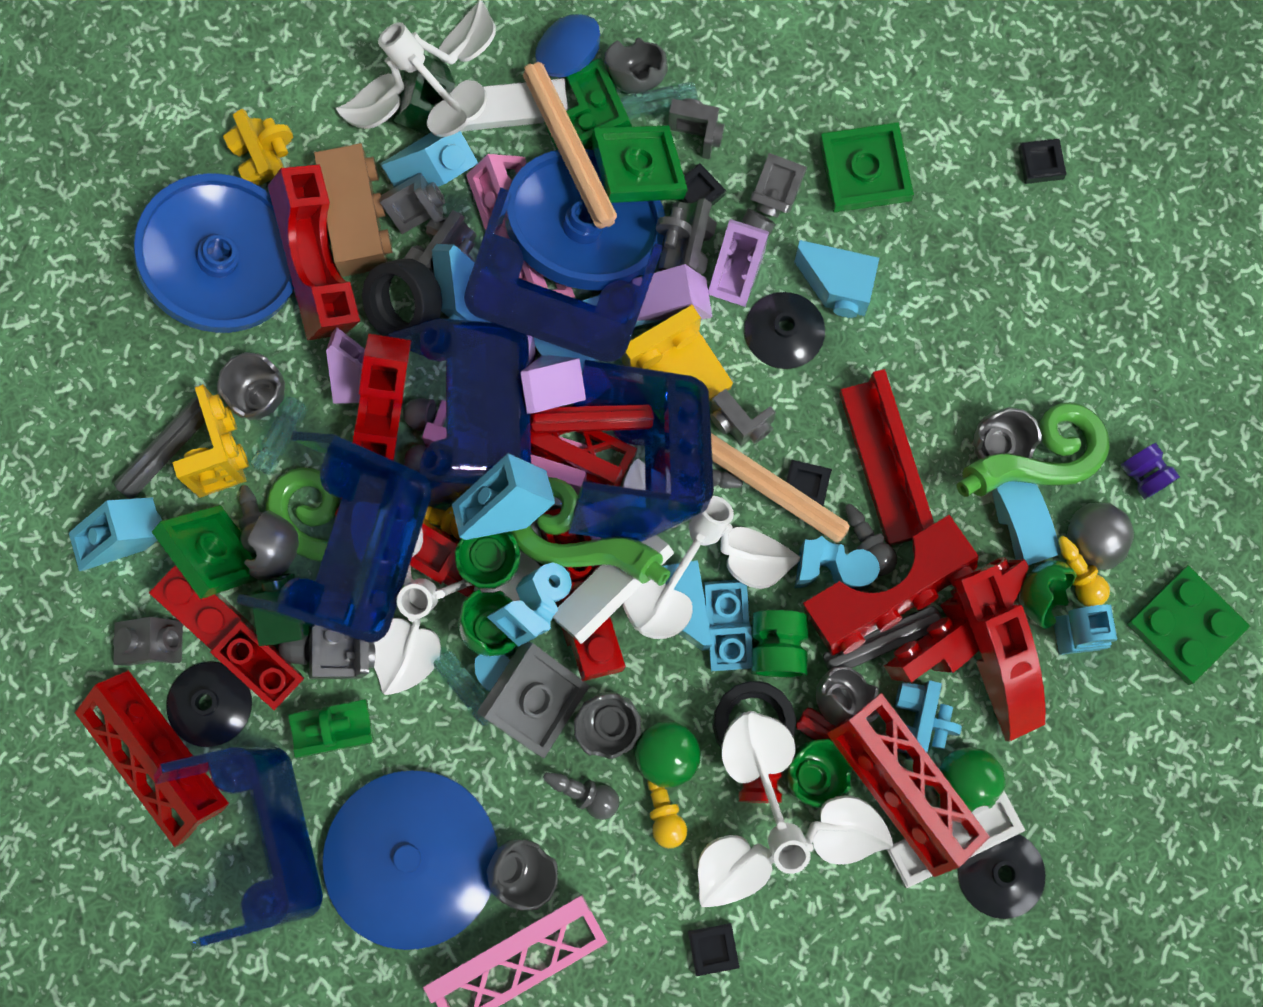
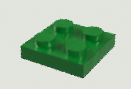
[819,122,914,213]
[591,125,688,203]
[152,505,258,599]
[1127,565,1250,685]

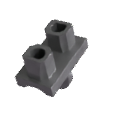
[656,198,717,274]
[404,210,477,276]

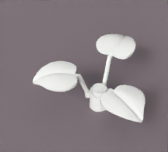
[336,0,496,137]
[622,459,800,639]
[351,502,541,695]
[698,711,893,907]

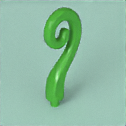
[956,402,1110,497]
[266,467,412,592]
[510,477,670,586]

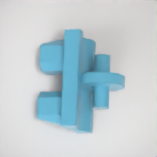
[895,680,962,761]

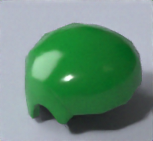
[455,531,520,589]
[1018,560,1077,629]
[457,589,517,656]
[634,721,701,788]
[787,738,853,808]
[935,747,1006,812]

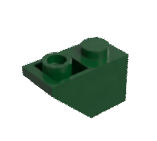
[393,54,455,135]
[250,573,309,647]

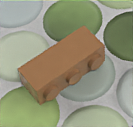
[314,143,393,277]

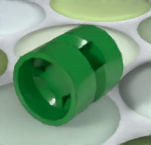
[751,610,808,678]

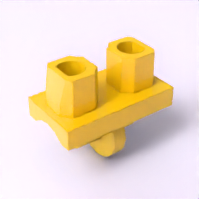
[223,108,293,186]

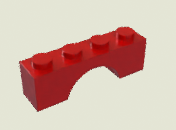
[268,164,360,341]
[803,515,979,656]

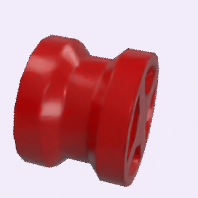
[738,772,782,803]

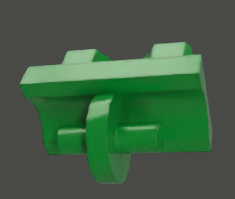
[288,699,374,759]

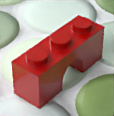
[349,334,411,475]

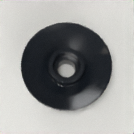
[745,292,825,369]
[167,662,252,747]
[958,834,1046,919]

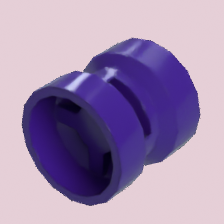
[1120,443,1180,500]

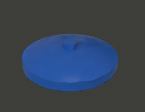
[504,149,665,290]
[134,173,294,333]
[323,770,498,950]

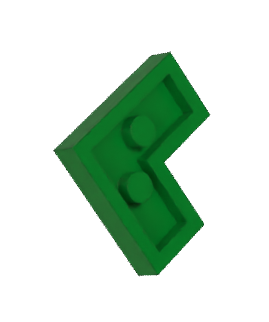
[543,58,632,150]

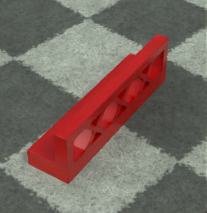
[839,369,934,546]
[465,379,638,494]
[75,670,229,847]
[826,693,990,877]

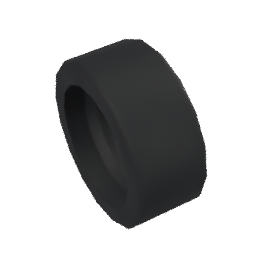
[362,259,442,339]
[712,681,796,749]

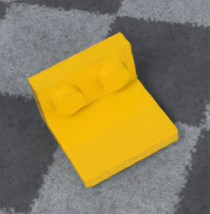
[622,305,733,427]
[172,384,249,498]

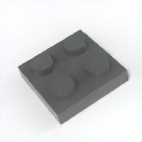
[477,641,590,758]

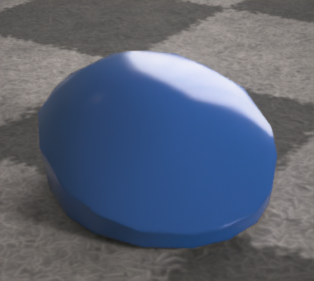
[535,14,600,77]

